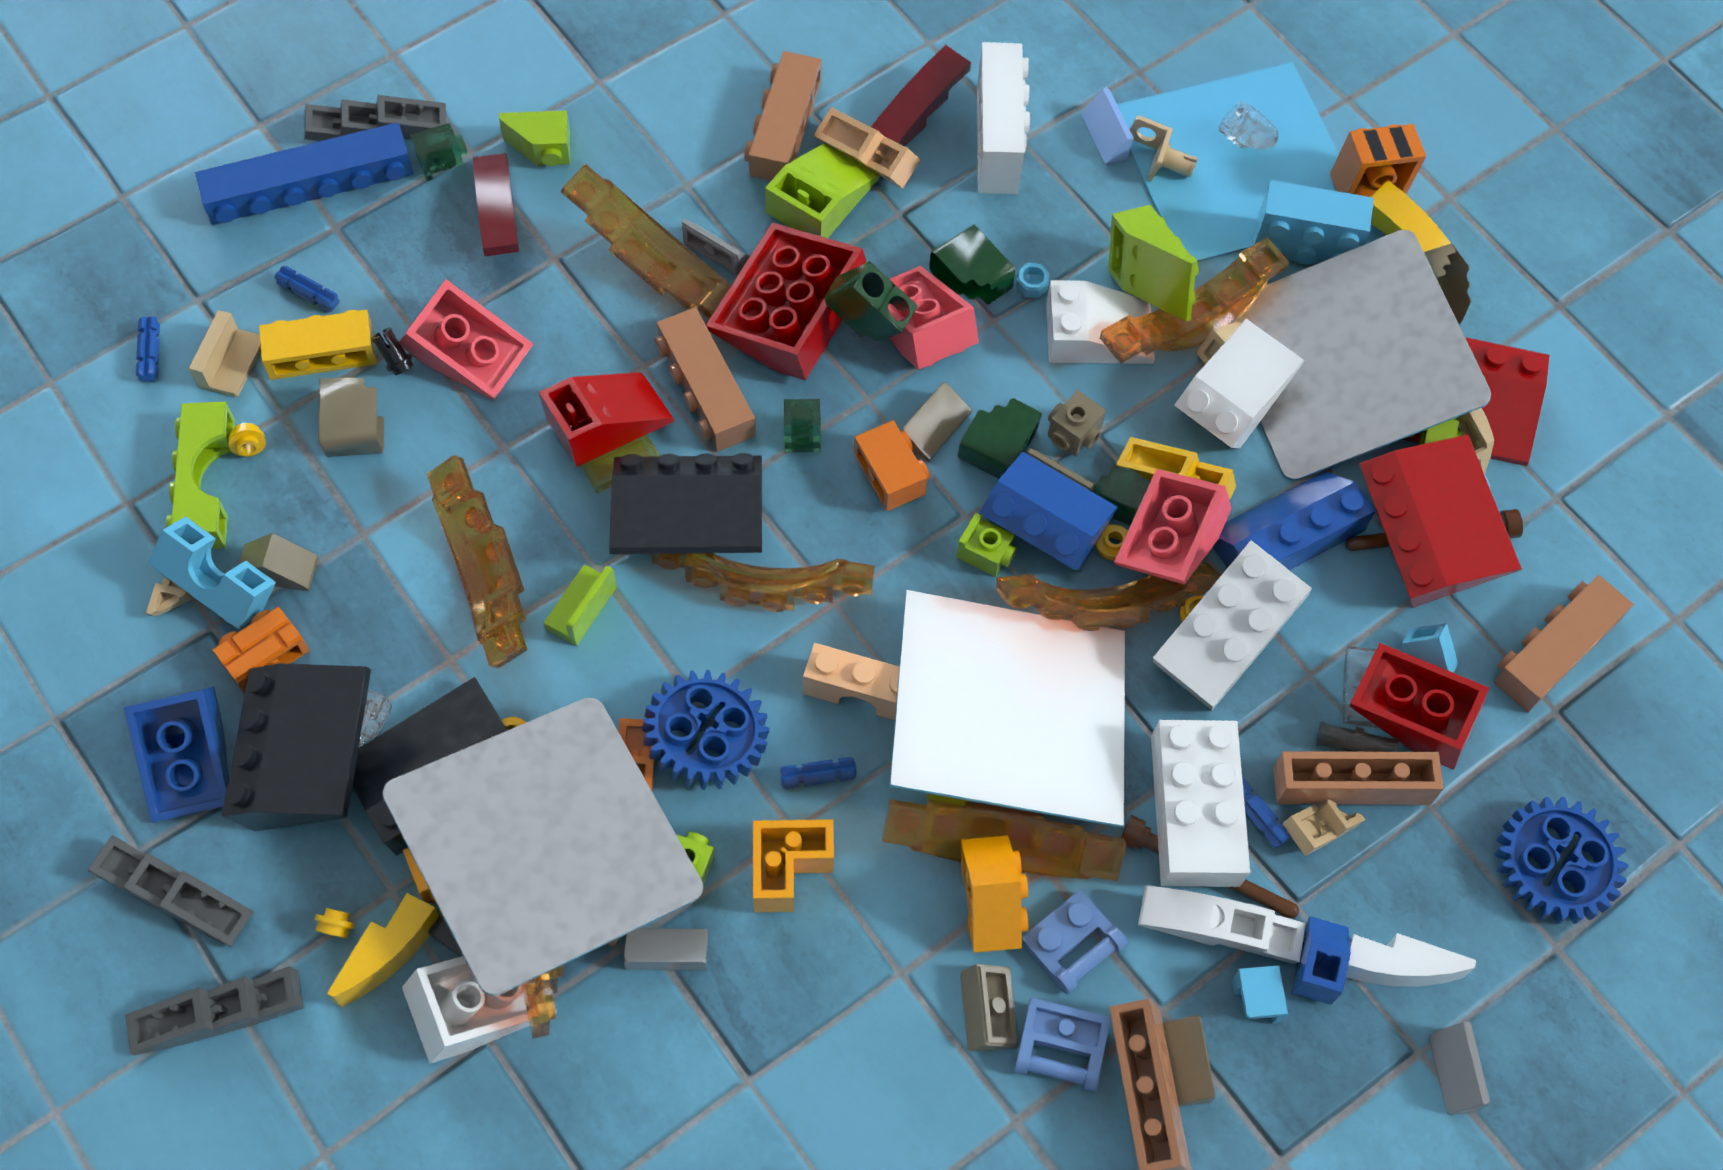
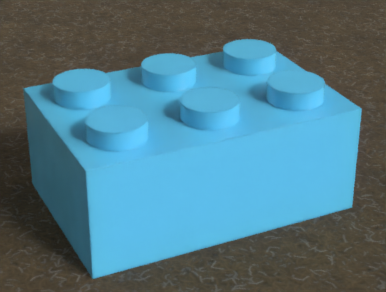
[1252,180,1374,265]

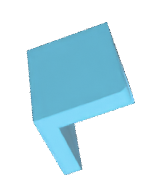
[1402,623,1458,673]
[1231,966,1288,1024]

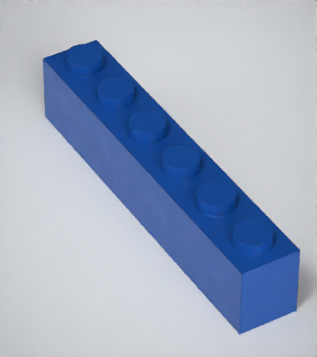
[195,122,414,225]

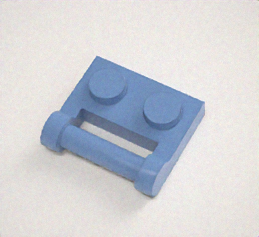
[1022,889,1128,995]
[1014,997,1111,1092]

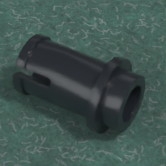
[371,327,413,375]

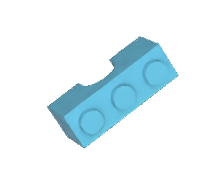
[148,517,276,630]

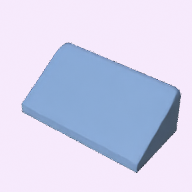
[1082,87,1133,165]

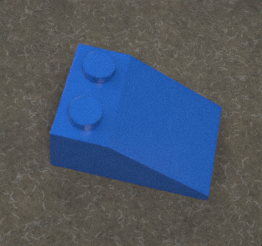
[124,686,229,823]

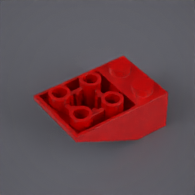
[539,372,674,467]

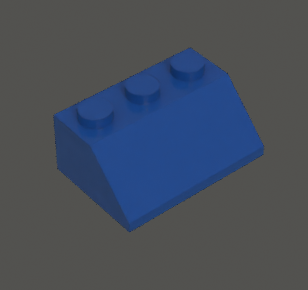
[979,452,1118,571]

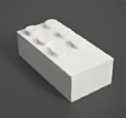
[977,42,1030,194]
[1153,540,1312,711]
[1151,720,1250,887]

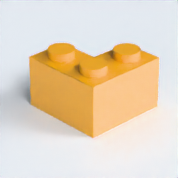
[753,819,834,913]
[961,835,1028,953]

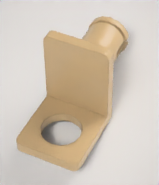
[1129,115,1198,181]

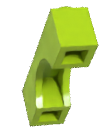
[166,401,235,549]

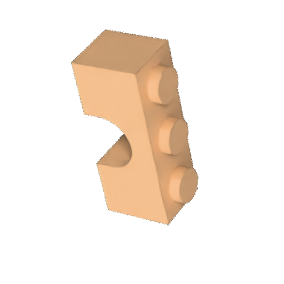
[803,643,900,720]

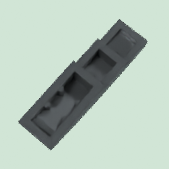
[304,95,447,141]
[88,835,254,947]
[125,966,304,1056]

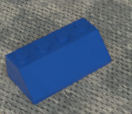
[1213,471,1376,570]

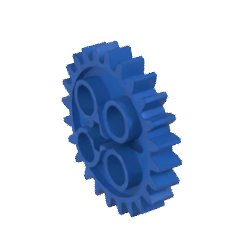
[642,670,769,790]
[1494,797,1628,924]

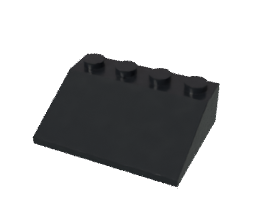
[609,453,762,554]
[222,663,371,831]
[353,677,508,856]

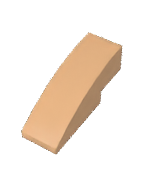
[813,107,920,189]

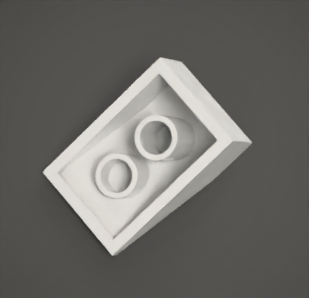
[1046,280,1155,364]
[1174,319,1305,448]
[402,956,557,1063]

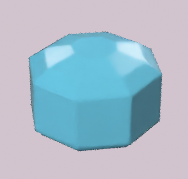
[1016,263,1050,298]

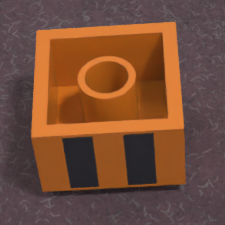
[1330,124,1427,197]

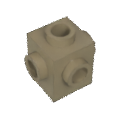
[1048,390,1106,456]

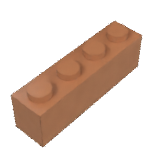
[744,51,822,180]
[654,307,756,452]
[1493,575,1634,713]
[1273,751,1444,805]
[1109,998,1191,1170]

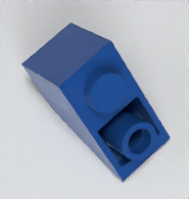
[1292,916,1351,1005]

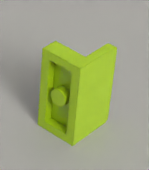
[543,564,617,646]

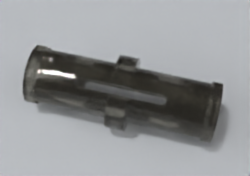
[1316,722,1398,752]

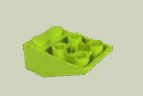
[765,143,880,238]
[1108,205,1199,321]

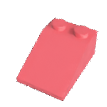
[878,265,979,370]
[399,279,533,400]
[1114,469,1232,585]

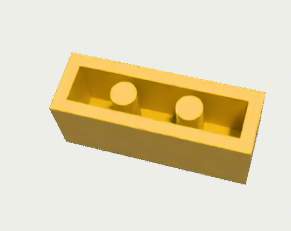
[259,310,378,380]

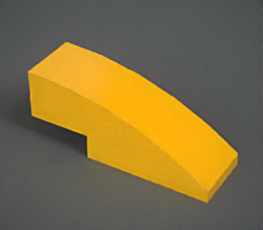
[1371,180,1451,252]
[1116,437,1236,501]
[327,893,440,1007]

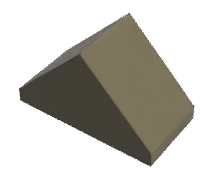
[238,533,319,591]

